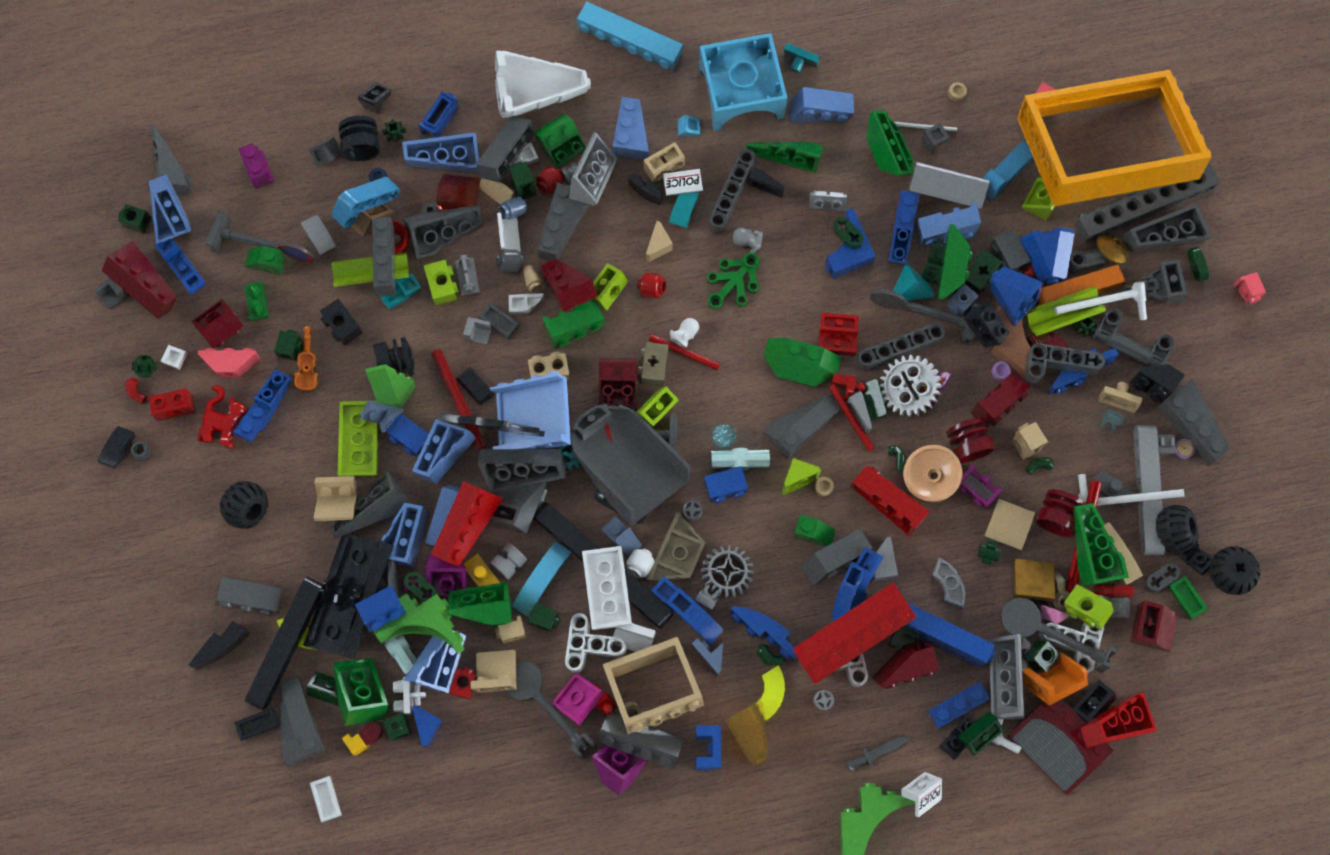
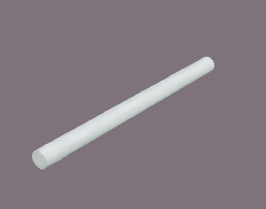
[895,122,957,132]

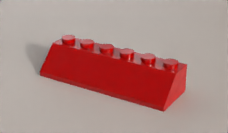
[793,582,917,684]

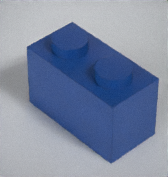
[386,413,429,457]
[704,466,748,504]
[355,586,406,632]

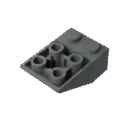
[489,482,547,534]

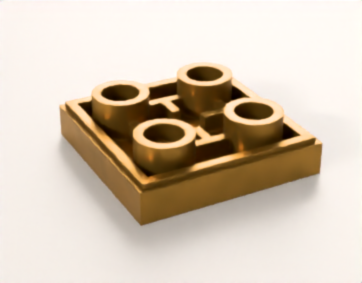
[1014,559,1055,601]

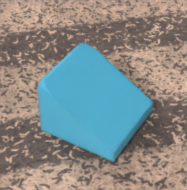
[678,115,700,136]

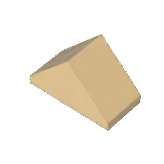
[646,221,673,262]

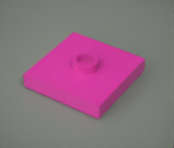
[551,673,605,726]

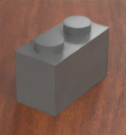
[990,229,1031,272]

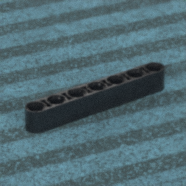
[245,576,326,711]

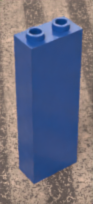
[903,603,995,668]

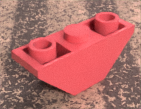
[198,348,260,378]

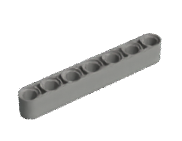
[1133,425,1165,555]

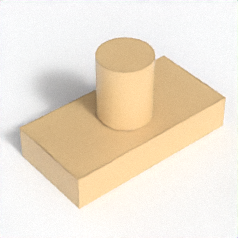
[1098,382,1142,413]

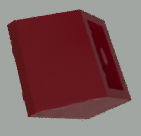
[1130,600,1178,652]

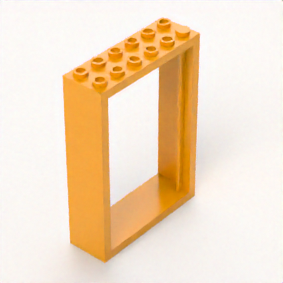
[1017,70,1211,207]

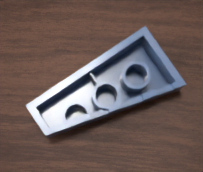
[402,133,480,174]

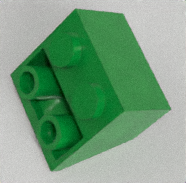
[533,114,586,168]

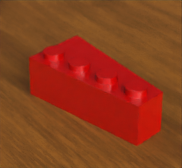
[850,465,930,537]
[431,481,503,566]
[1080,692,1157,748]

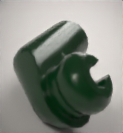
[888,445,906,471]
[1025,457,1055,475]
[757,644,783,666]

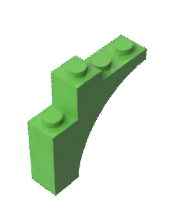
[373,594,465,654]
[839,783,915,855]

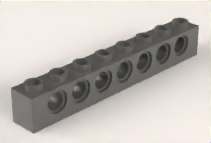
[1075,164,1221,243]

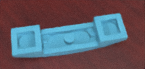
[512,542,572,618]

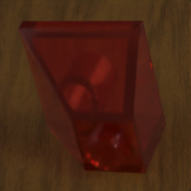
[436,174,481,210]

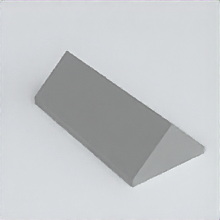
[569,132,618,206]
[909,162,990,209]
[989,634,1024,720]

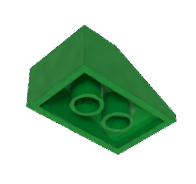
[448,582,512,625]
[333,658,388,726]

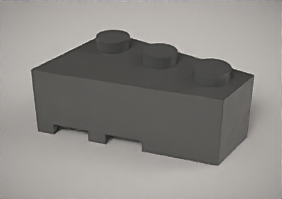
[801,529,873,586]
[214,577,282,616]

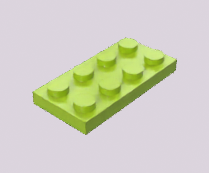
[337,401,379,477]

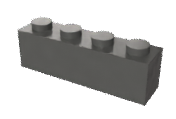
[476,116,534,182]
[372,217,396,296]
[598,713,684,770]

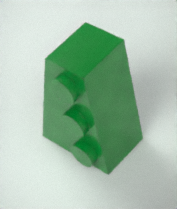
[542,300,605,349]

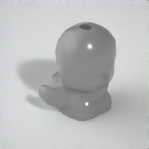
[733,228,763,253]

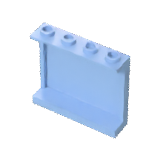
[490,372,571,449]

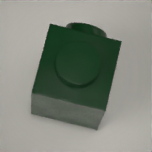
[274,330,303,361]

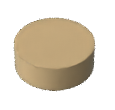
[948,82,967,102]
[814,477,834,497]

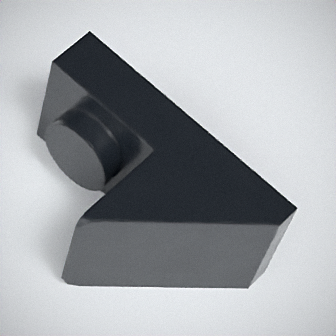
[358,82,392,114]

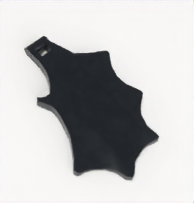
[438,413,545,437]

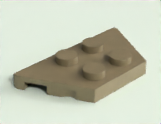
[647,511,706,582]

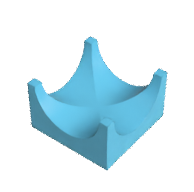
[699,33,787,131]

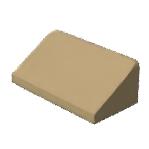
[479,178,515,205]

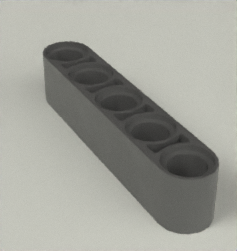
[709,149,755,234]
[856,323,945,371]

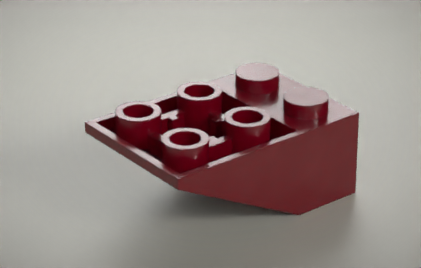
[599,358,638,412]
[872,639,939,689]

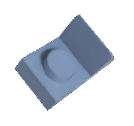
[360,400,403,433]
[602,517,642,558]
[691,638,723,676]

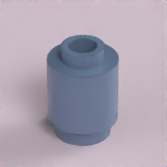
[499,197,527,220]

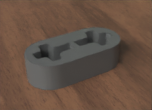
[1144,563,1180,592]

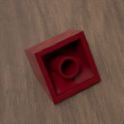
[192,299,244,349]

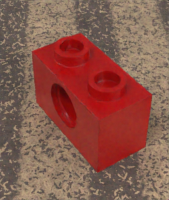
[148,388,196,421]

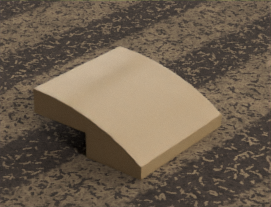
[984,498,1035,550]

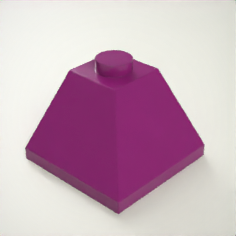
[426,555,467,600]
[591,745,647,796]

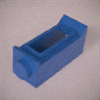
[418,91,459,138]

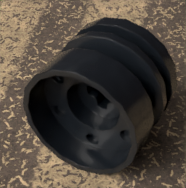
[338,116,380,162]
[373,337,415,376]

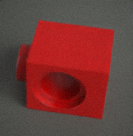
[449,668,477,700]

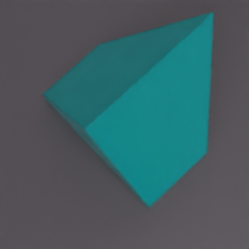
[893,263,934,301]

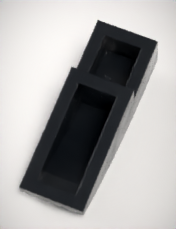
[188,621,250,670]

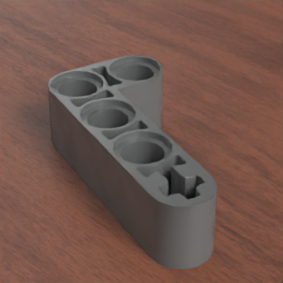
[1024,343,1105,383]

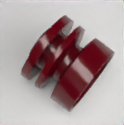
[946,418,996,464]
[1035,489,1086,537]

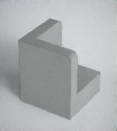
[463,317,492,345]

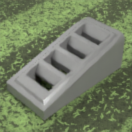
[847,391,872,434]

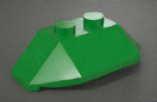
[866,110,914,176]
[937,224,972,301]
[763,338,841,387]

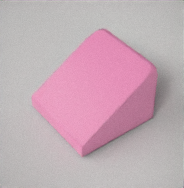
[1041,605,1070,624]

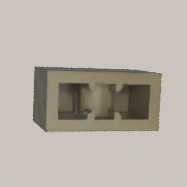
[638,342,669,386]

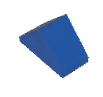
[412,706,443,748]

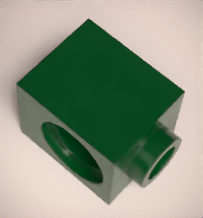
[118,204,151,234]
[528,603,560,633]
[1023,640,1060,672]
[383,713,412,741]

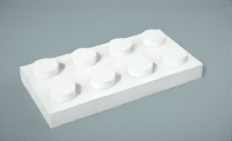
[582,546,632,630]

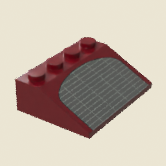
[1008,699,1114,795]

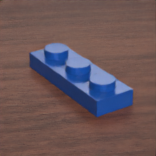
[928,681,990,729]

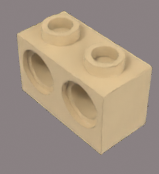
[644,142,685,184]
[528,352,570,380]
[1011,422,1048,460]

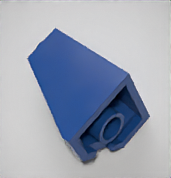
[1020,227,1075,286]
[990,266,1043,327]

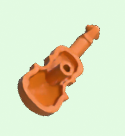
[294,326,318,391]

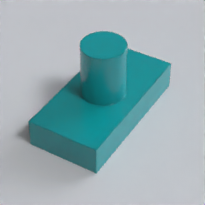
[784,43,820,73]

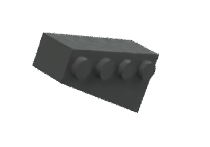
[537,183,591,261]
[1157,379,1230,466]

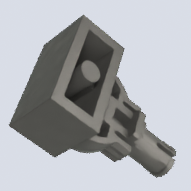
[1123,259,1187,305]

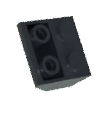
[1130,364,1185,403]

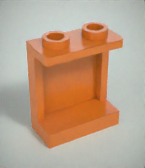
[1022,652,1088,706]

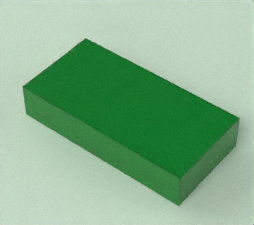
[1167,575,1208,620]

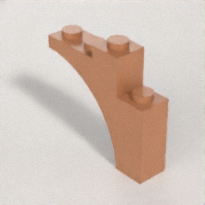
[990,306,1037,380]

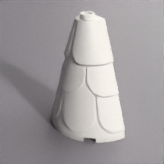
[495,51,591,118]

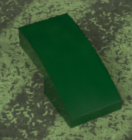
[922,241,946,284]

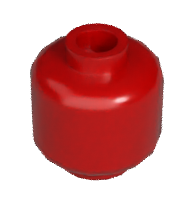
[536,167,563,194]
[637,273,666,298]

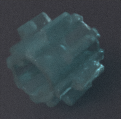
[711,423,737,448]

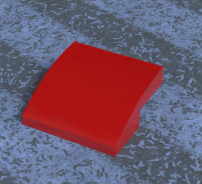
[818,313,859,356]

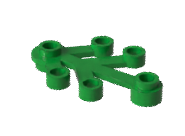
[707,253,760,310]

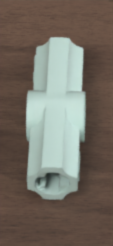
[711,448,770,471]
[384,635,417,675]

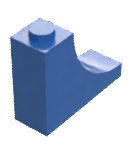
[824,208,876,279]

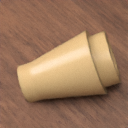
[522,265,544,294]

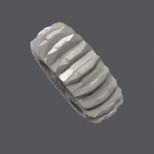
[701,545,754,598]

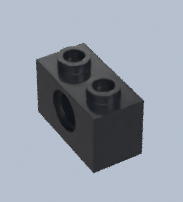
[320,298,363,345]
[1073,680,1116,723]

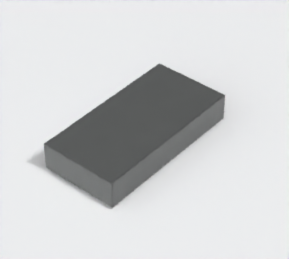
[478,303,520,340]

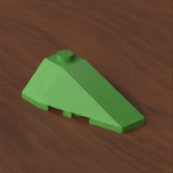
[365,364,416,408]

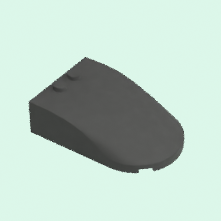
[571,404,691,526]

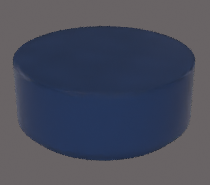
[369,168,388,182]

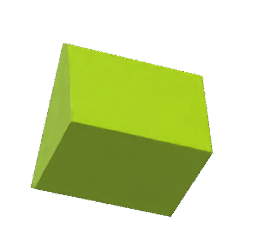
[1021,178,1054,221]
[781,458,821,496]

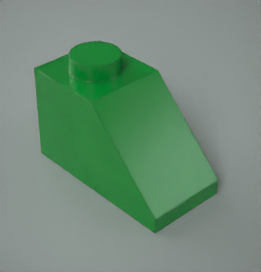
[244,246,286,275]
[793,515,836,547]

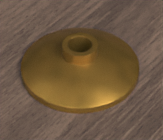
[1096,233,1129,264]

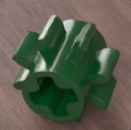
[382,119,406,143]
[1073,316,1098,337]
[132,355,157,378]
[977,540,1001,565]

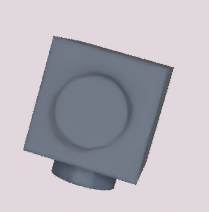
[947,284,979,316]

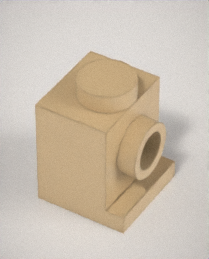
[495,616,526,644]

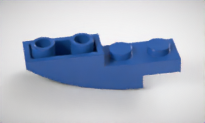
[888,190,919,265]
[1048,348,1119,395]
[234,369,292,443]
[832,547,884,621]
[651,576,723,645]
[730,606,797,661]

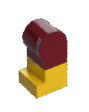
[342,722,383,756]

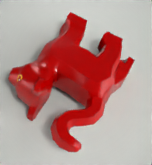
[196,385,248,449]

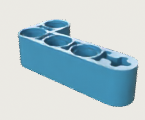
[983,140,1033,201]
[331,177,401,229]

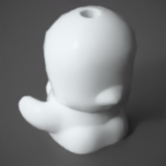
[670,318,699,348]

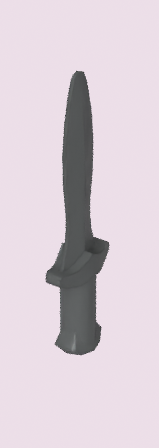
[846,736,909,771]

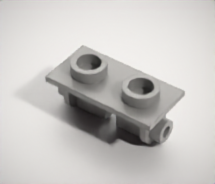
[809,190,847,211]
[455,255,480,296]

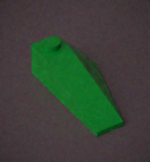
[746,142,823,174]
[1074,503,1129,587]

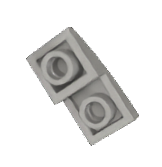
[300,215,336,255]

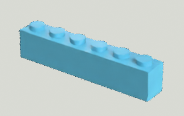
[577,2,683,70]

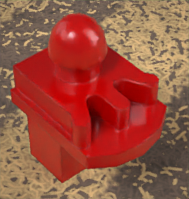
[832,373,865,401]
[595,684,618,717]

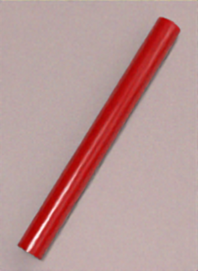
[649,334,720,371]
[828,384,875,452]

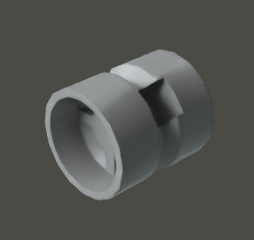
[490,543,527,580]

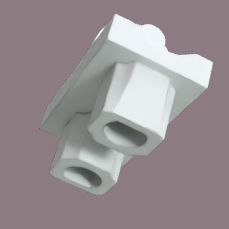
[393,677,426,715]

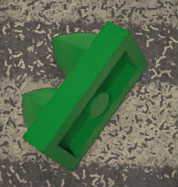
[244,281,270,322]

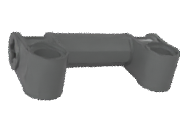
[1091,309,1175,366]

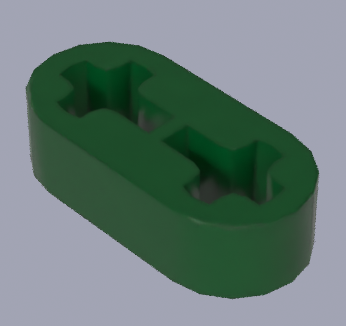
[833,217,863,249]
[1187,247,1209,282]
[404,572,437,603]

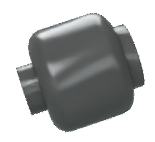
[496,249,524,274]

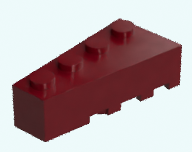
[101,241,177,319]

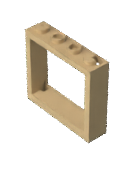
[603,637,704,734]

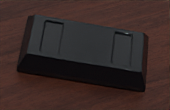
[456,367,495,406]
[234,707,279,741]

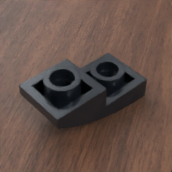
[628,173,663,205]
[98,426,136,469]
[1175,543,1213,576]
[939,715,975,760]

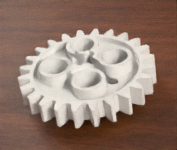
[879,355,942,417]

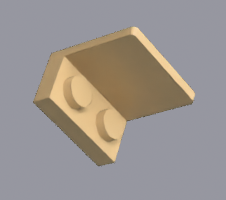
[313,476,358,521]
[471,650,517,693]

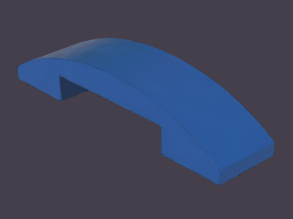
[154,238,206,294]

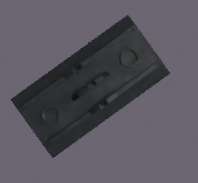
[303,534,393,659]

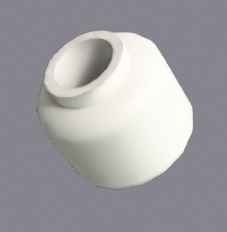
[626,549,655,579]

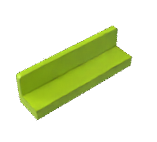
[331,252,410,287]
[1025,286,1106,336]

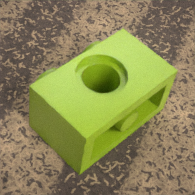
[424,260,459,306]
[591,263,629,311]
[636,386,679,427]
[1064,584,1114,630]

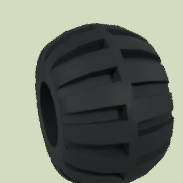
[220,481,269,529]
[1156,505,1199,553]
[1209,546,1261,595]

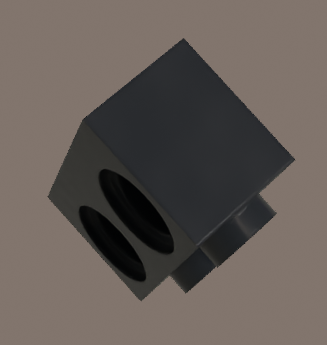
[964,304,1010,347]

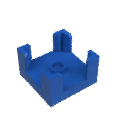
[695,726,721,770]

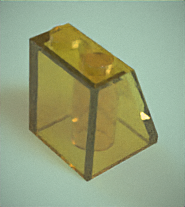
[725,700,769,766]

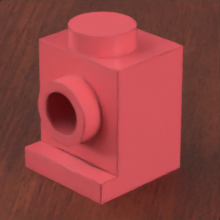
[1234,272,1266,304]

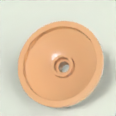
[903,445,963,502]

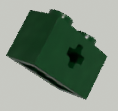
[509,161,537,200]
[962,249,1002,295]

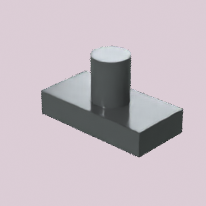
[655,414,678,452]
[1094,469,1134,508]

